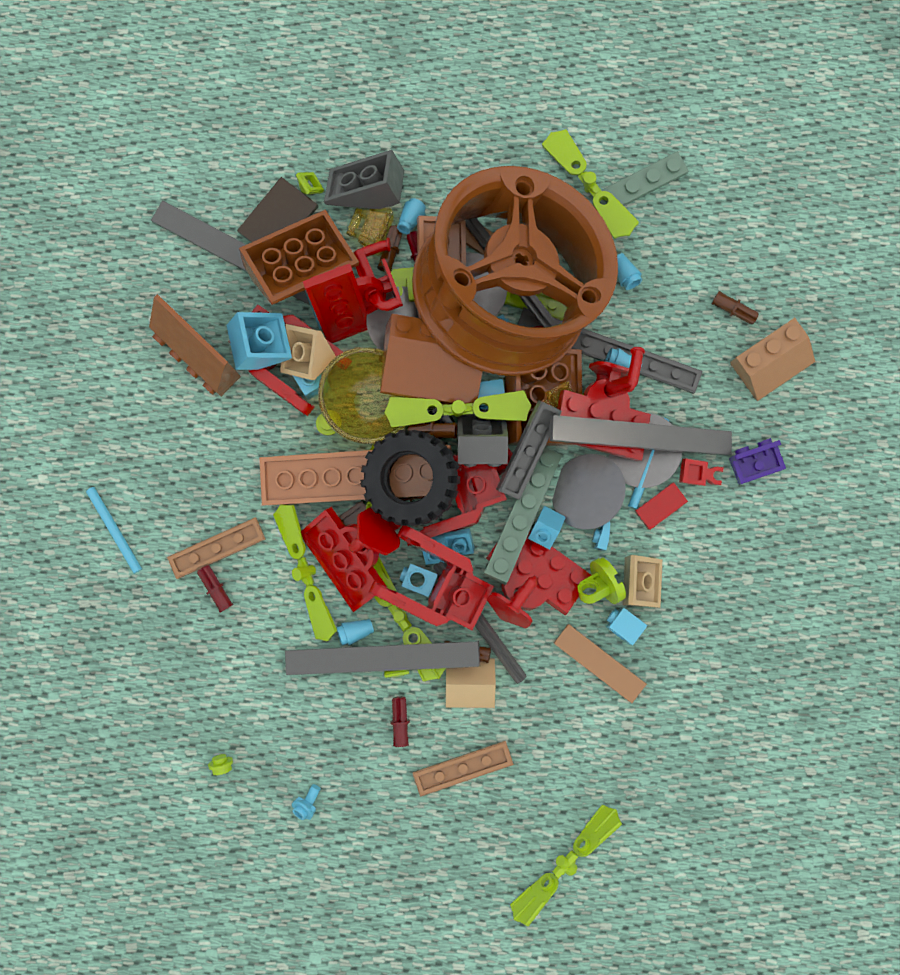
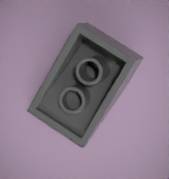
[324,150,404,209]
[457,410,508,467]

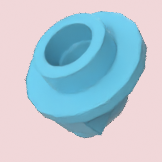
[292,784,321,820]

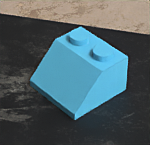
[226,312,292,370]

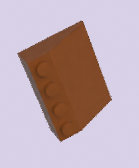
[239,210,359,305]
[149,294,241,397]
[380,314,482,405]
[505,349,582,446]

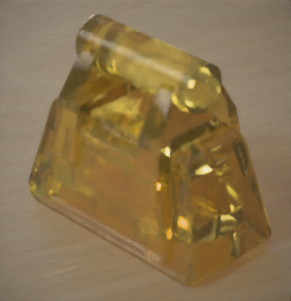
[346,208,394,256]

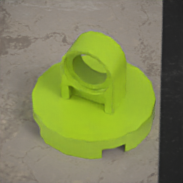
[578,557,626,604]

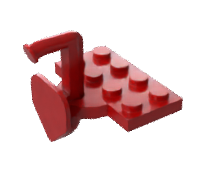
[302,238,403,343]
[557,347,651,461]
[301,506,401,612]
[486,531,591,628]

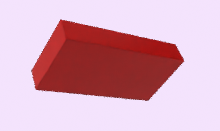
[634,482,688,530]

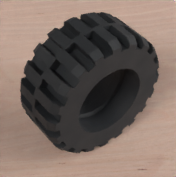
[360,429,460,526]

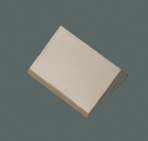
[280,324,336,380]
[623,555,663,608]
[446,658,496,708]

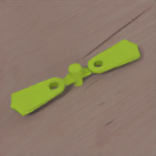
[542,129,639,239]
[384,390,531,428]
[273,504,337,641]
[374,557,446,682]
[510,805,622,927]

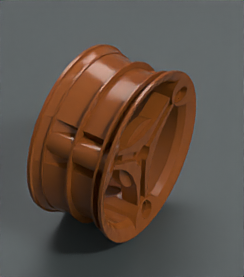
[412,166,618,376]

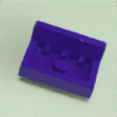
[729,438,786,485]

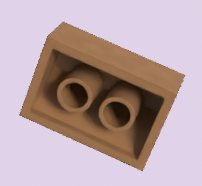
[730,318,816,401]

